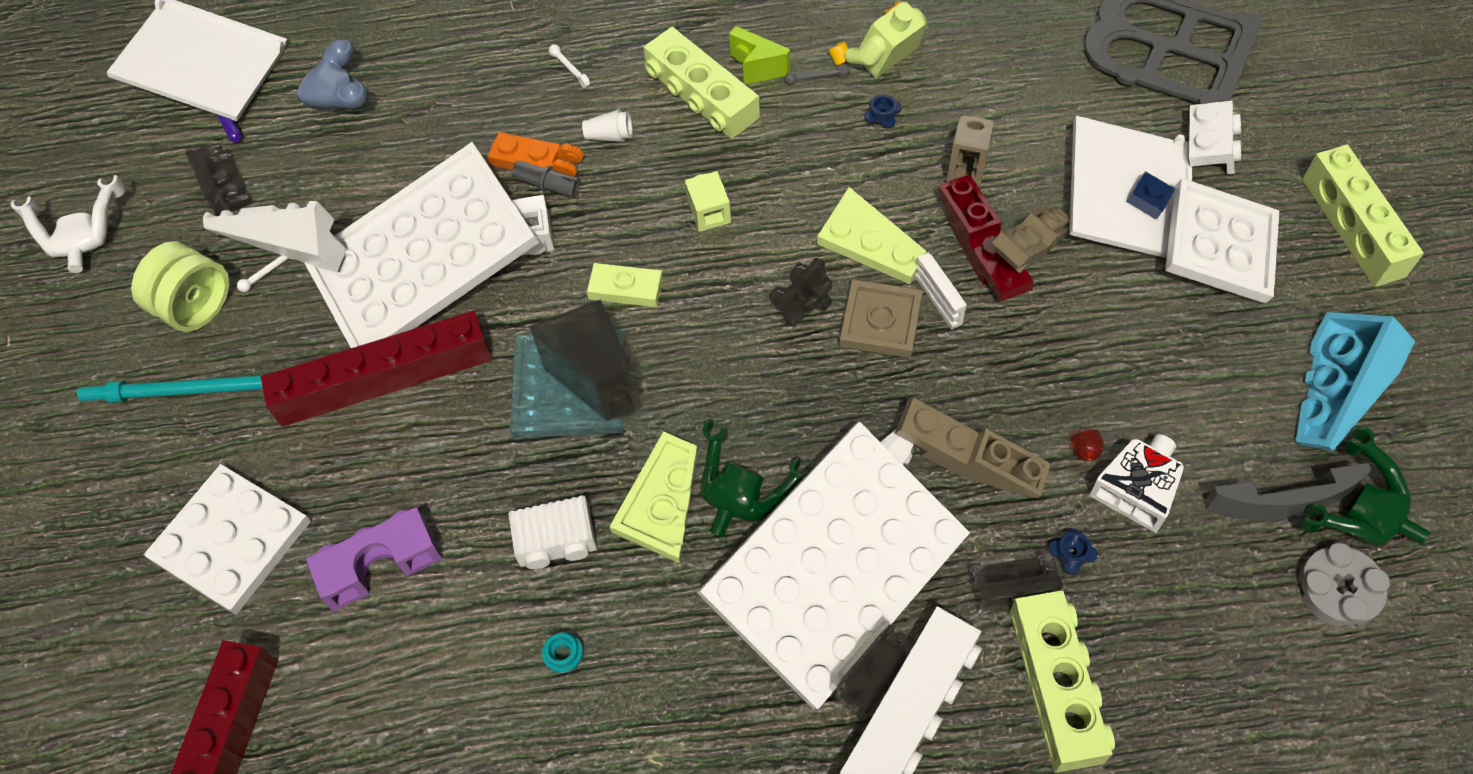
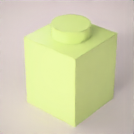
[685,171,731,232]

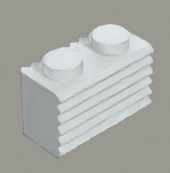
[508,495,597,569]

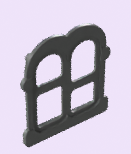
[1085,0,1263,104]

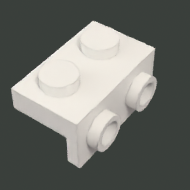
[1189,101,1242,174]

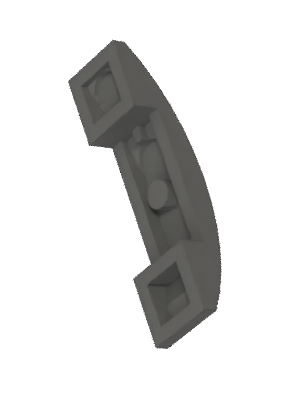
[1204,463,1372,521]

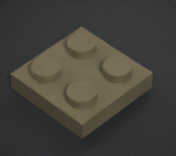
[839,279,923,358]

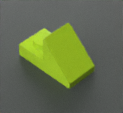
[729,26,791,84]

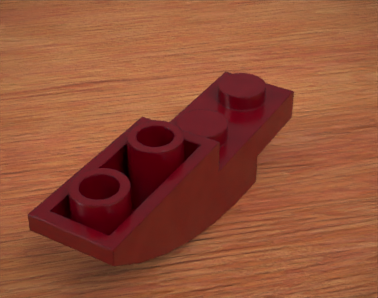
[938,174,1034,302]

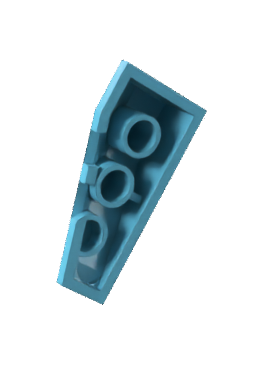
[1296,312,1415,451]

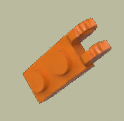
[487,132,584,177]

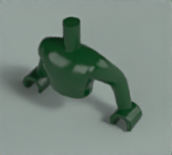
[701,420,815,538]
[1298,427,1430,547]

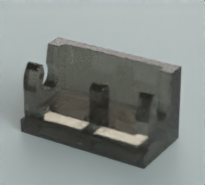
[186,143,252,216]
[968,552,1063,612]
[829,620,912,719]

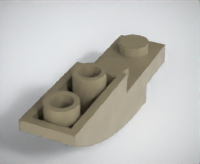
[992,205,1070,273]
[895,397,1051,498]

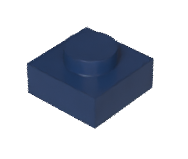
[1126,171,1175,219]

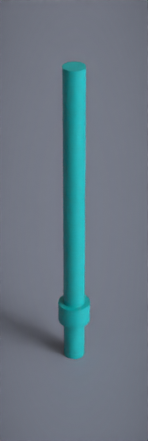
[77,375,263,403]

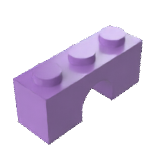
[306,507,442,612]

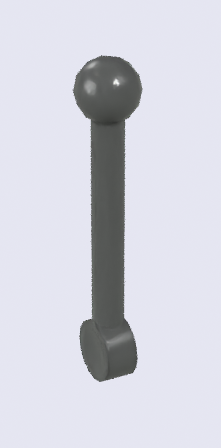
[785,64,850,85]

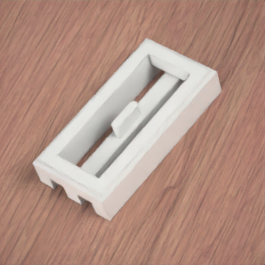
[915,252,967,330]

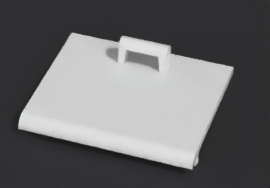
[107,0,287,121]
[1069,116,1192,258]

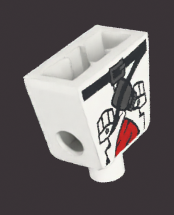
[1089,434,1184,533]

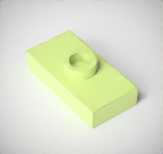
[587,263,663,307]

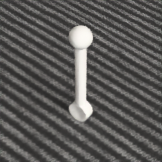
[549,44,590,88]
[237,255,292,292]

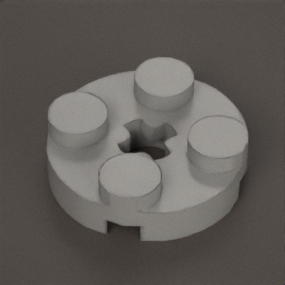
[1299,543,1390,627]

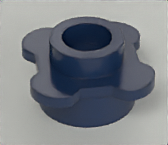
[864,94,902,128]
[1049,529,1098,575]

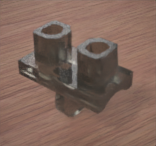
[769,258,833,328]

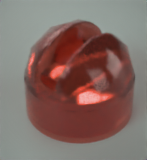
[1070,429,1104,461]

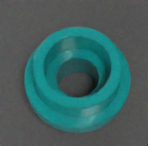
[542,632,583,673]

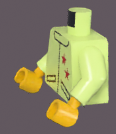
[828,0,927,78]

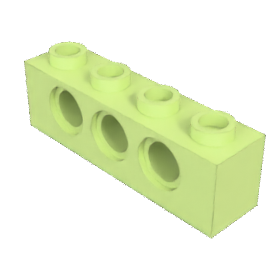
[643,27,760,139]
[1302,144,1424,287]
[1009,590,1115,773]

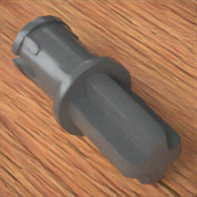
[512,161,580,198]

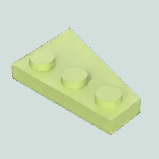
[817,187,926,284]
[610,431,698,563]

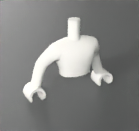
[10,175,126,273]

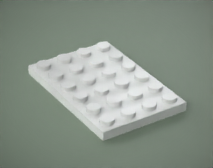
[305,142,540,348]
[697,421,970,709]

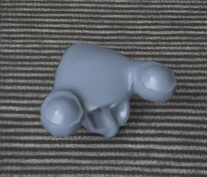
[296,39,367,111]

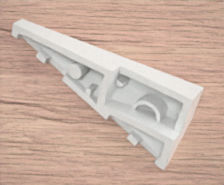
[203,201,347,273]

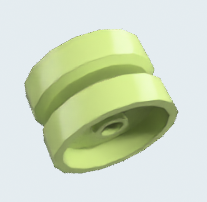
[131,241,229,332]

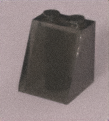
[529,299,642,421]

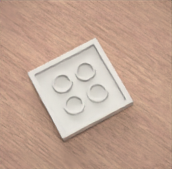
[1165,178,1279,304]
[144,464,311,615]

